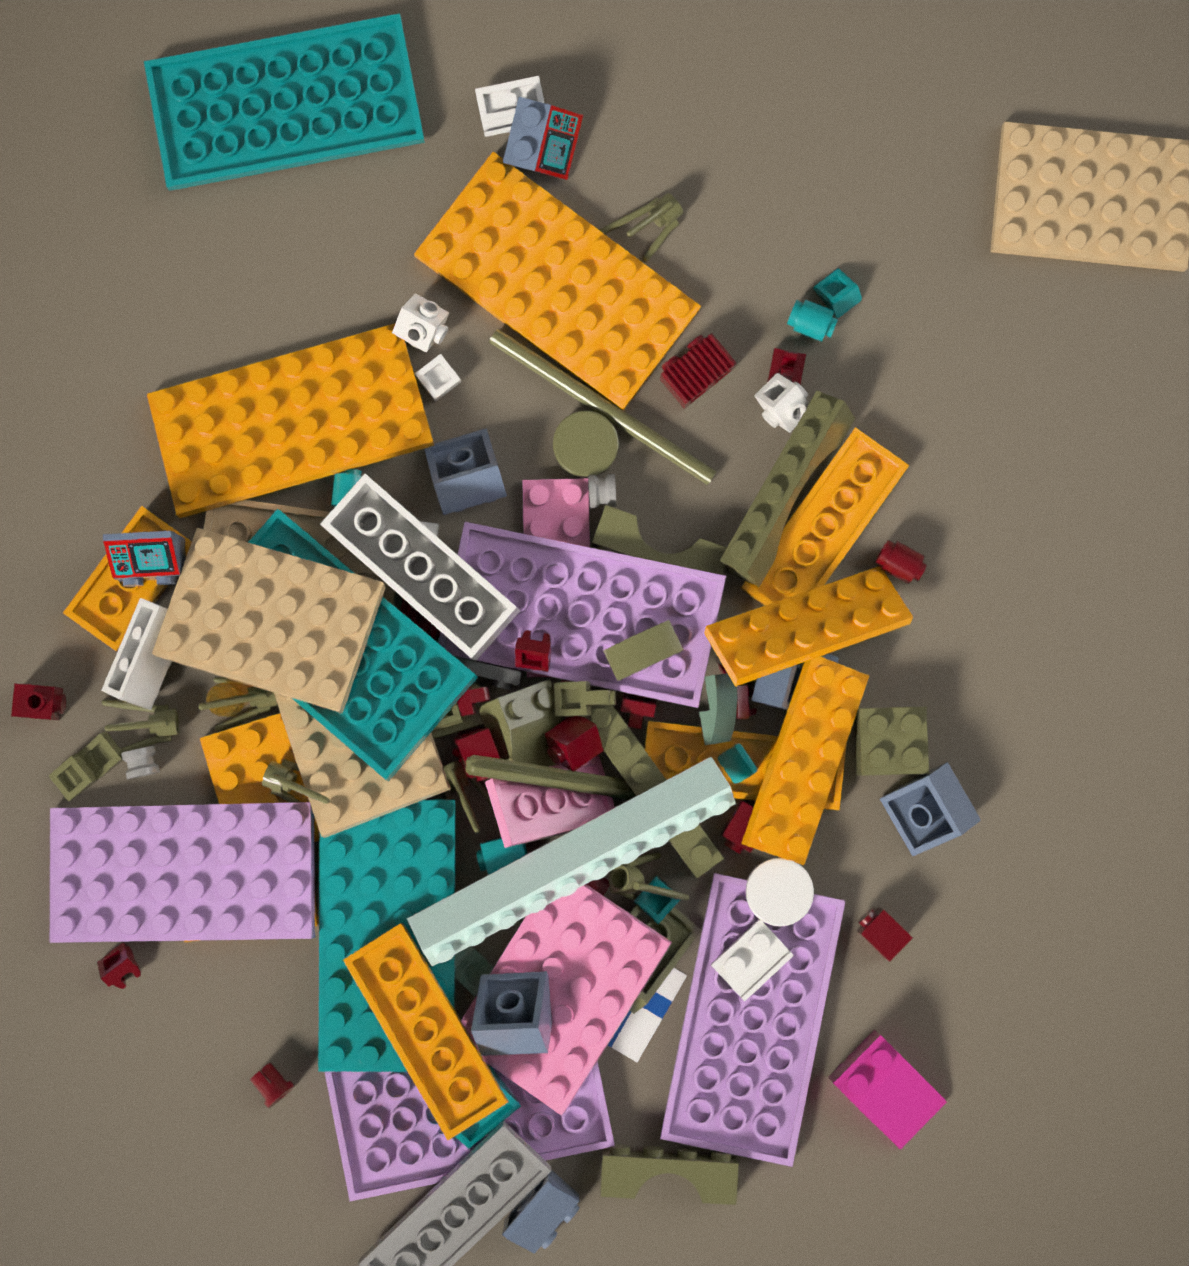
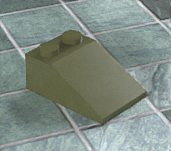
[477,679,563,767]
[629,904,701,1014]

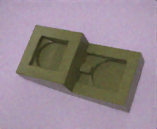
[603,620,683,681]
[49,731,123,801]

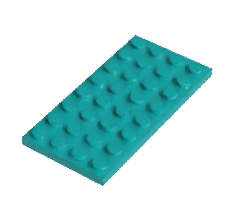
[144,13,425,191]
[248,509,478,782]
[318,799,456,1072]

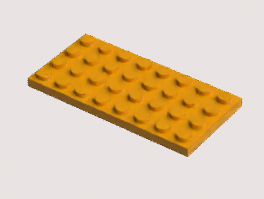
[414,152,701,411]
[147,323,435,518]

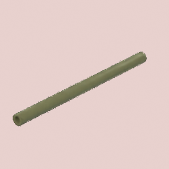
[489,329,717,485]

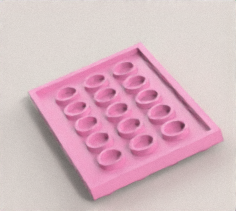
[461,884,672,1116]

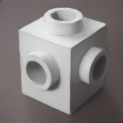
[392,293,449,352]
[754,373,809,433]

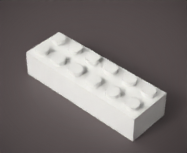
[320,474,520,661]

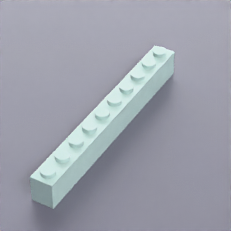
[407,757,736,966]

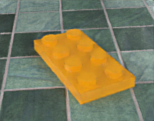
[63,506,192,652]

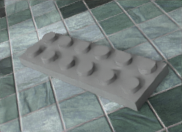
[358,1121,551,1266]

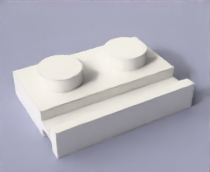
[475,76,544,137]
[711,919,794,1002]

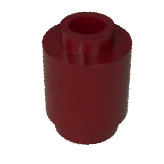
[875,540,927,584]

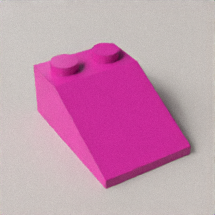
[828,1030,947,1150]

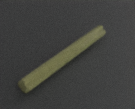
[465,755,636,800]

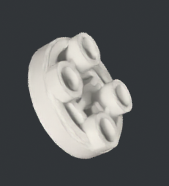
[746,858,814,926]

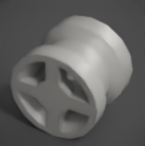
[588,474,616,508]
[121,746,160,779]

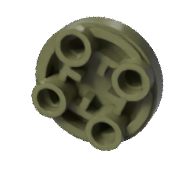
[553,411,619,478]

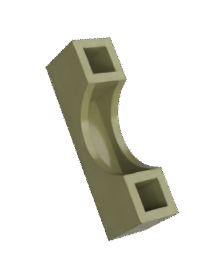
[592,505,727,575]
[600,1144,739,1205]

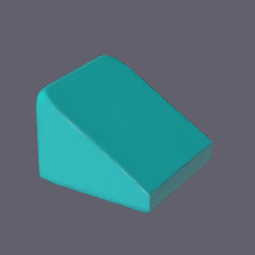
[813,268,862,318]
[717,743,758,784]
[634,875,680,924]

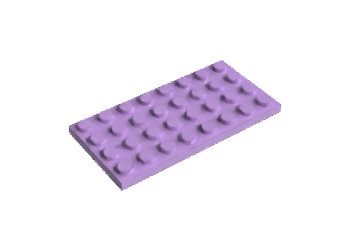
[438,522,726,708]
[50,802,315,943]
[660,873,845,1167]
[325,1061,615,1201]

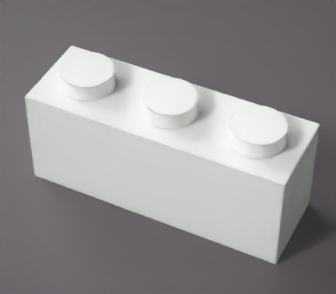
[101,598,172,710]

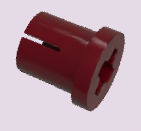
[250,1062,295,1109]

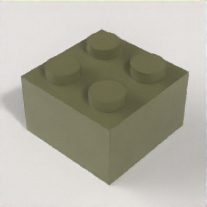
[854,706,929,776]

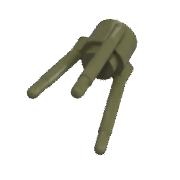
[600,193,683,261]
[198,677,278,731]
[101,699,179,752]
[262,759,330,818]
[443,760,493,833]
[609,852,689,901]

